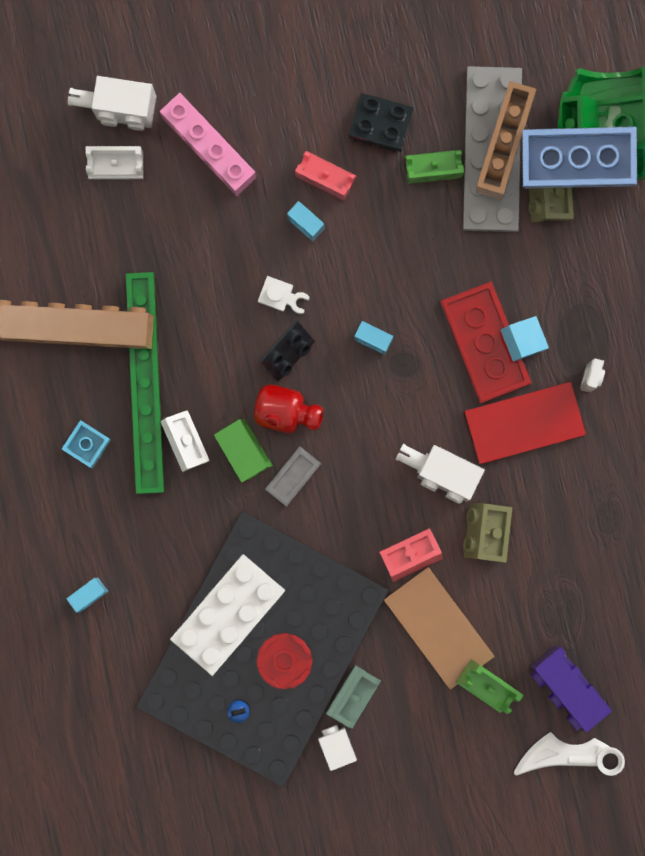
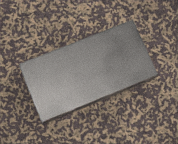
[265,446,321,507]

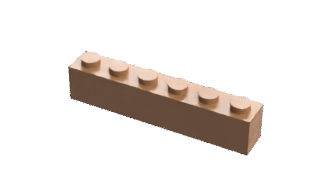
[0,300,154,349]

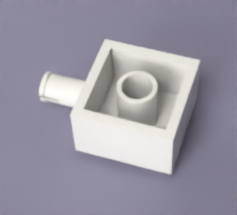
[68,76,156,131]
[395,444,485,504]

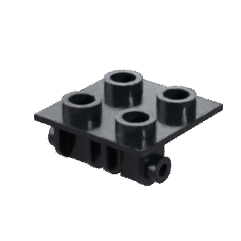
[348,93,414,153]
[259,320,315,382]

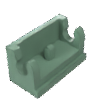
[326,665,381,729]

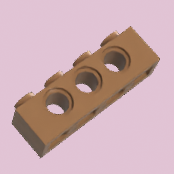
[476,81,536,200]

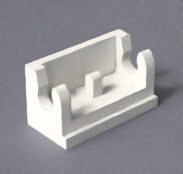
[86,146,143,179]

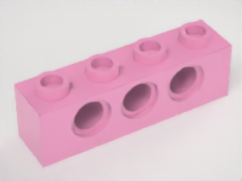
[160,93,256,196]

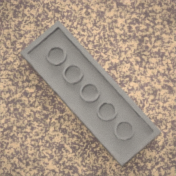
[463,66,522,232]

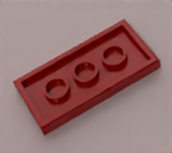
[440,281,532,404]
[464,382,586,465]

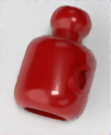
[254,384,324,433]

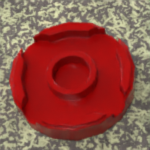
[257,633,313,689]

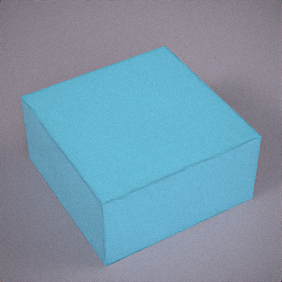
[287,201,324,241]
[501,316,549,362]
[354,321,393,355]
[62,420,111,469]
[67,578,108,613]

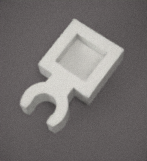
[258,276,310,314]

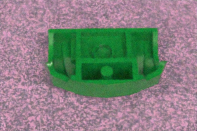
[558,66,645,181]

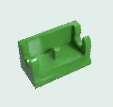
[405,150,464,184]
[214,419,273,482]
[456,659,524,714]

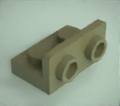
[529,188,574,223]
[463,503,513,563]

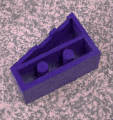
[530,645,612,733]

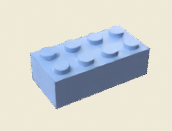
[523,127,637,189]

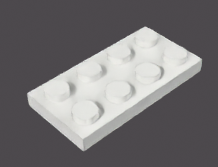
[170,554,286,676]

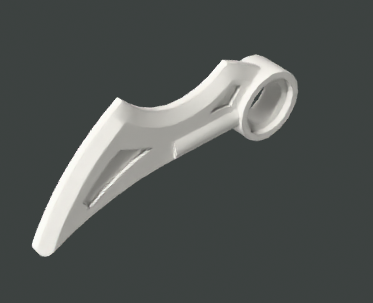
[514,732,625,776]

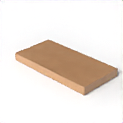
[384,567,495,690]

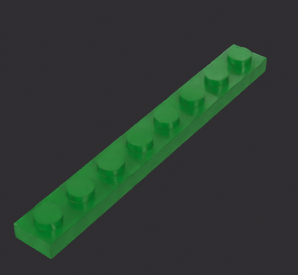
[126,272,165,494]

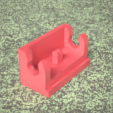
[295,151,356,200]
[380,528,443,582]

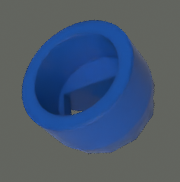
[227,700,250,723]

